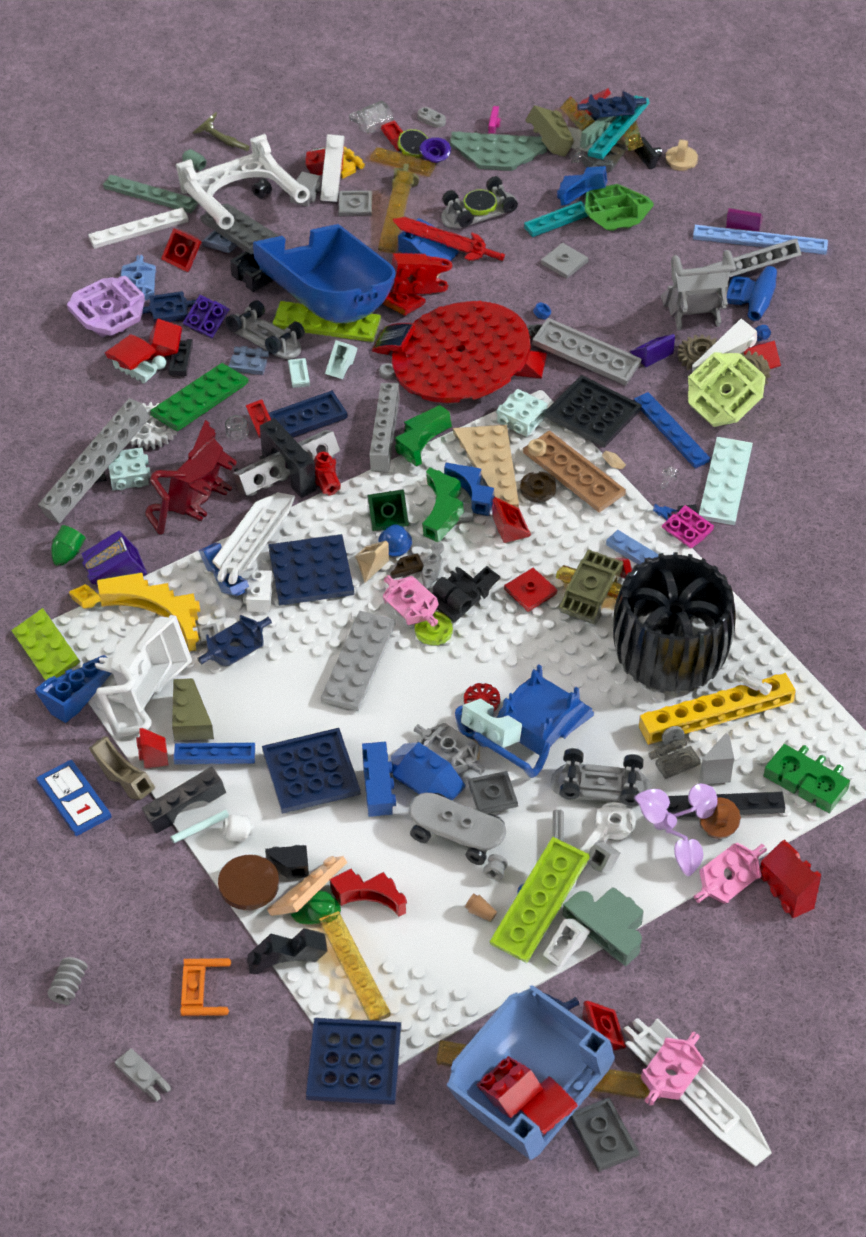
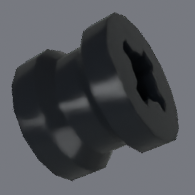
[252,178,272,199]

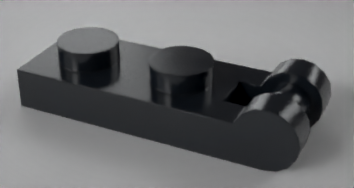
[169,339,193,376]

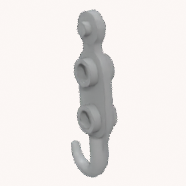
[412,542,444,596]

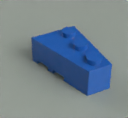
[362,741,396,817]

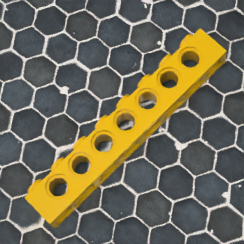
[639,673,796,745]

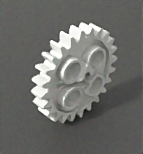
[128,402,177,450]

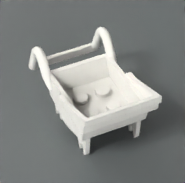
[95,615,192,736]

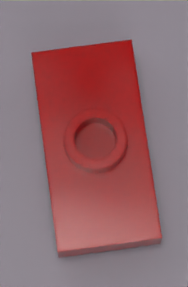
[380,120,403,151]

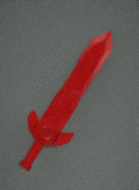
[392,217,505,261]

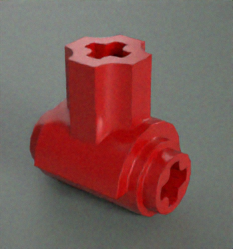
[314,452,341,496]

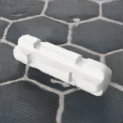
[734,670,772,695]

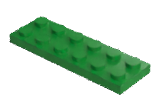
[150,363,248,432]

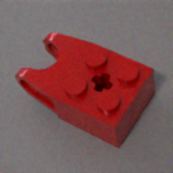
[391,253,453,294]

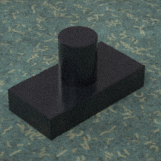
[634,137,662,170]

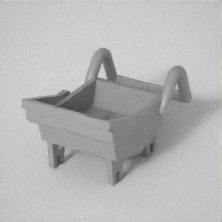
[661,250,736,331]

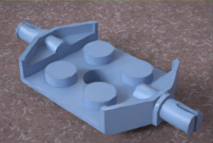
[121,255,156,301]

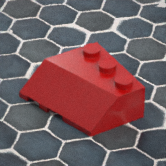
[760,840,822,918]

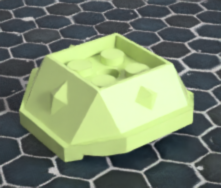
[688,352,766,427]

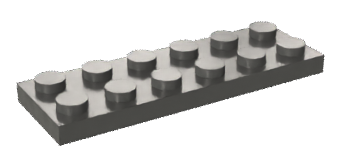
[200,203,278,254]

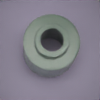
[182,149,207,171]

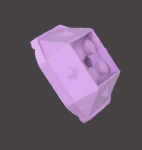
[67,276,145,338]

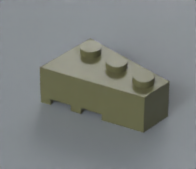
[525,105,575,157]
[172,678,214,741]

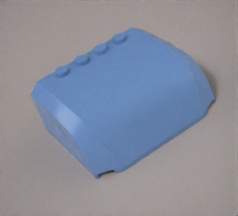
[447,985,615,1160]

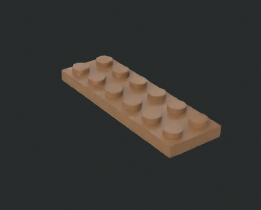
[523,430,626,513]

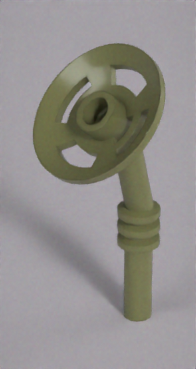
[192,112,250,151]

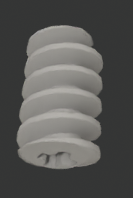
[47,957,88,1005]

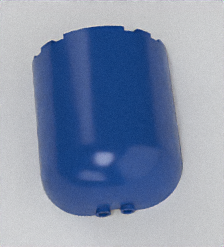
[253,224,396,323]

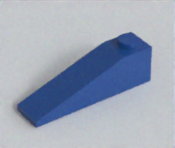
[35,655,112,723]

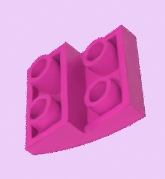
[662,505,714,549]

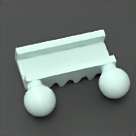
[112,356,166,384]

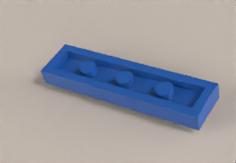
[174,742,256,764]

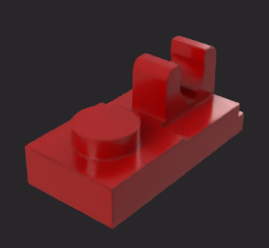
[246,399,271,438]

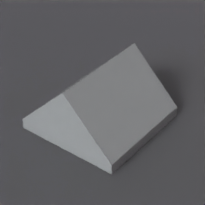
[699,733,734,784]

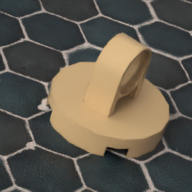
[666,139,698,171]

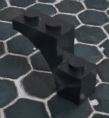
[247,928,328,974]

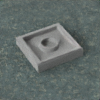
[339,191,372,216]

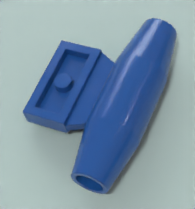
[726,266,777,321]

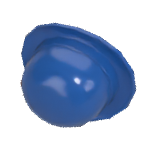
[378,525,412,557]

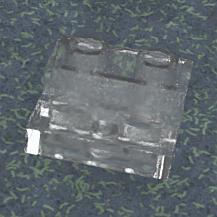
[349,100,394,133]

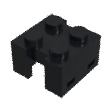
[230,251,273,292]

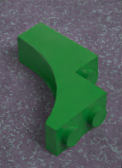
[395,405,452,467]
[422,467,464,542]

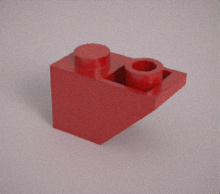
[136,728,169,769]

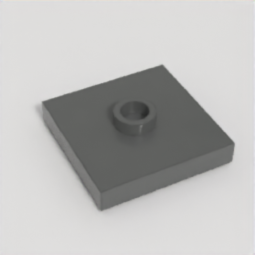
[468,771,518,814]

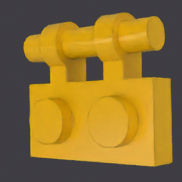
[340,147,365,179]

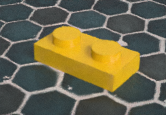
[69,584,101,609]

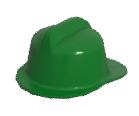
[291,891,341,924]

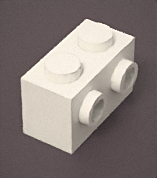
[243,570,273,612]

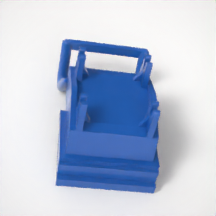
[474,664,594,778]

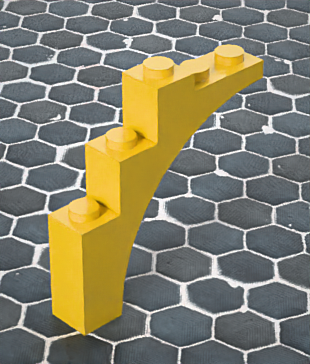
[97,573,201,652]

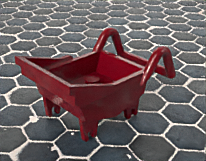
[145,420,237,535]

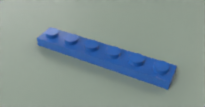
[634,392,710,469]

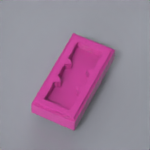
[488,106,501,134]

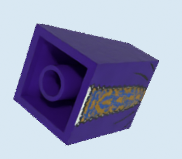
[81,531,148,586]

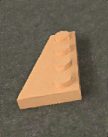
[267,856,347,916]

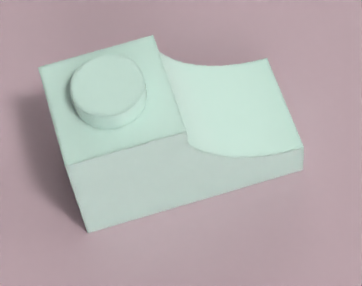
[325,340,358,379]

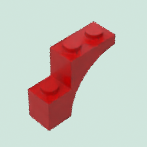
[330,868,407,917]

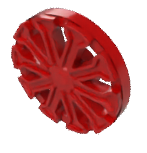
[464,683,501,712]

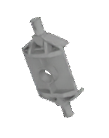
[414,723,485,775]

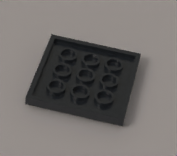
[544,375,642,448]

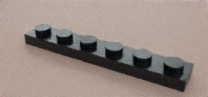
[666,792,785,817]

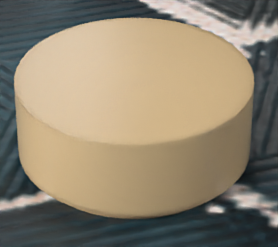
[528,439,546,456]

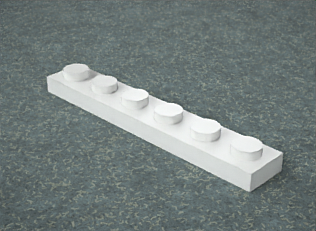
[88,208,189,249]

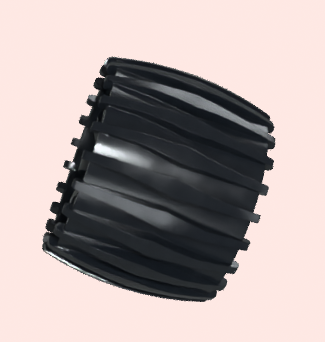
[613,552,736,694]

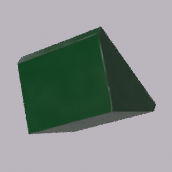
[367,489,409,531]

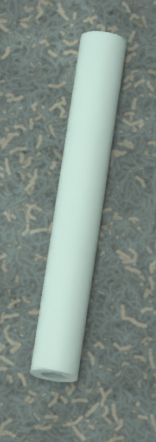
[171,810,229,844]

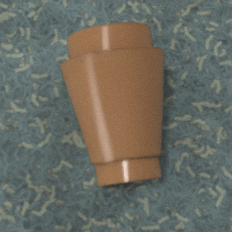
[465,894,497,922]

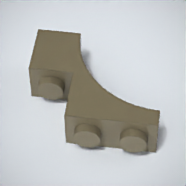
[89,736,155,800]

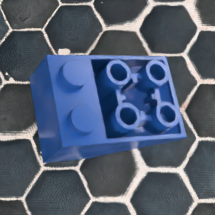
[398,218,459,265]

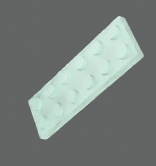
[699,437,753,525]

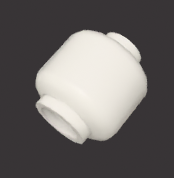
[222,814,253,842]

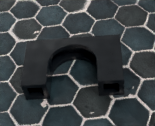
[259,418,316,498]

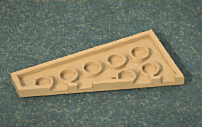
[453,425,519,508]

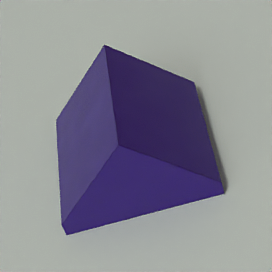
[630,334,675,367]

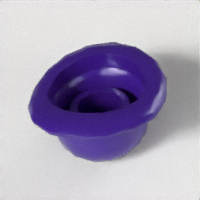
[420,137,451,164]

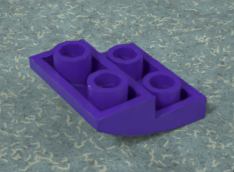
[183,294,230,339]

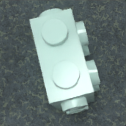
[496,389,547,437]
[108,447,151,491]

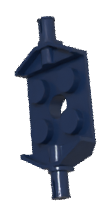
[197,615,272,666]

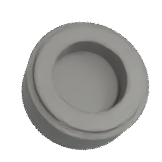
[379,363,395,379]

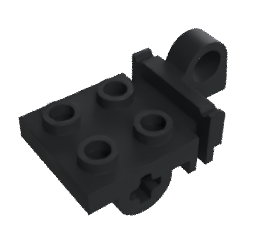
[432,566,501,623]

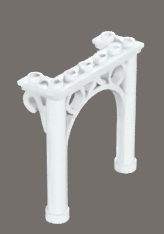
[176,134,310,229]

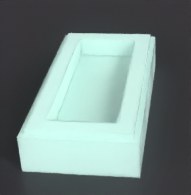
[288,358,310,388]

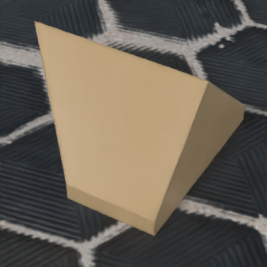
[354,541,389,583]

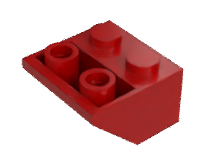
[476,1056,543,1118]

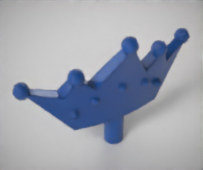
[653,504,677,521]

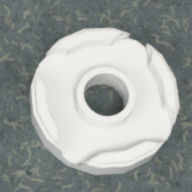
[595,802,636,840]

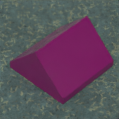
[726,208,763,232]

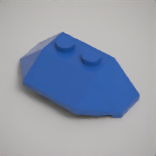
[391,742,466,800]

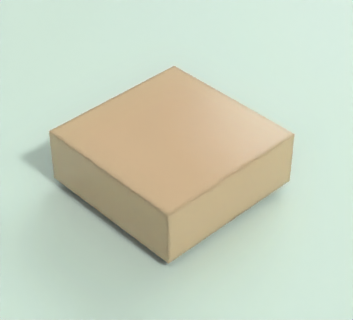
[602,451,626,469]

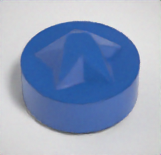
[533,303,551,320]
[755,325,771,341]

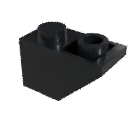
[265,845,309,879]

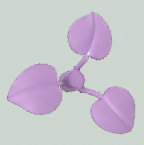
[634,784,717,876]

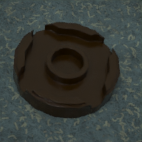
[520,471,556,502]

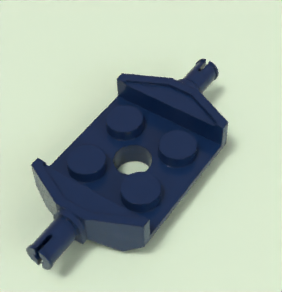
[577,91,647,118]

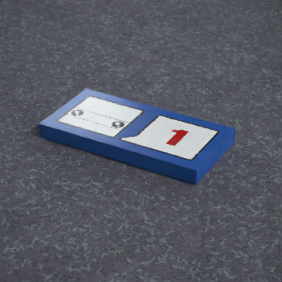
[36,759,112,836]

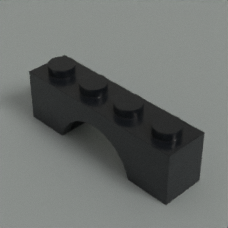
[142,766,226,834]

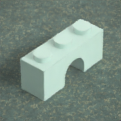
[461,699,522,748]

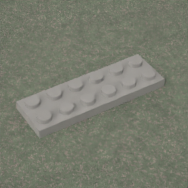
[532,318,642,386]
[321,610,396,712]

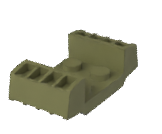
[559,549,623,625]

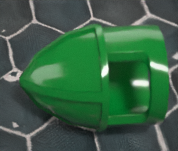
[51,525,86,566]

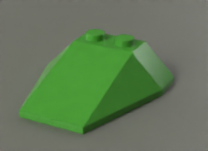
[585,184,654,231]

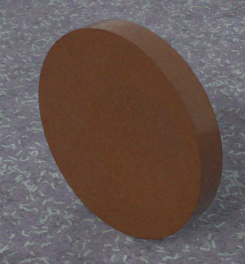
[218,854,279,910]

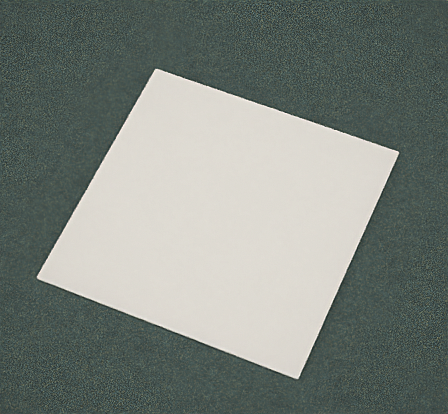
[52,390,866,1084]

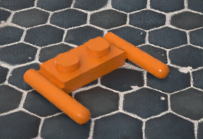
[181,958,231,1016]

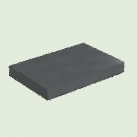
[570,1097,639,1172]

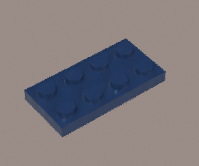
[268,390,348,437]

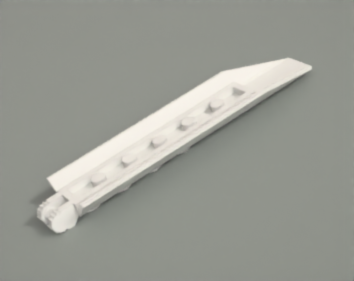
[213,492,295,584]
[622,1018,772,1167]

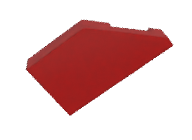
[615,558,632,579]

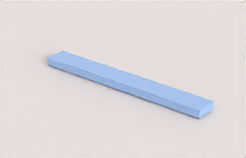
[693,225,828,254]

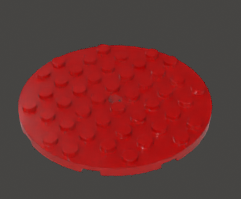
[392,301,531,403]

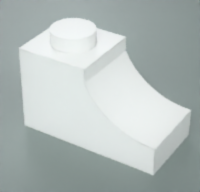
[543,919,591,967]

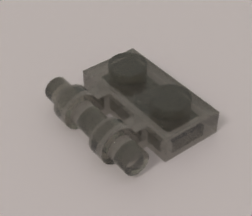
[648,738,701,779]

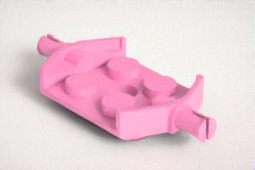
[383,575,439,626]
[694,843,767,904]
[641,1032,704,1105]

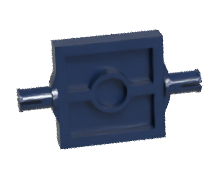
[142,291,197,324]

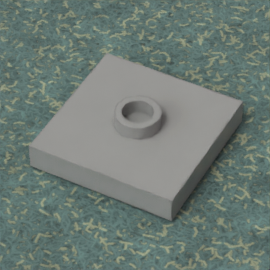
[541,243,588,279]

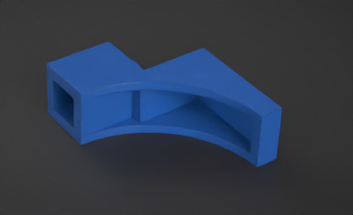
[444,462,494,516]
[198,543,249,596]

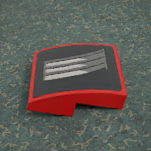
[372,323,416,355]

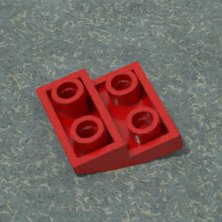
[105,334,156,370]
[519,1076,578,1135]

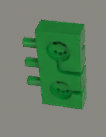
[763,744,850,814]

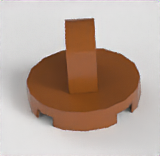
[699,797,741,839]

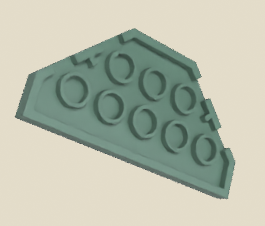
[450,132,547,171]

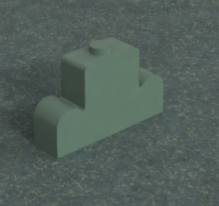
[563,887,644,967]

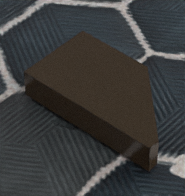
[390,553,424,579]

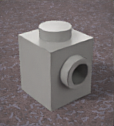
[587,842,621,873]

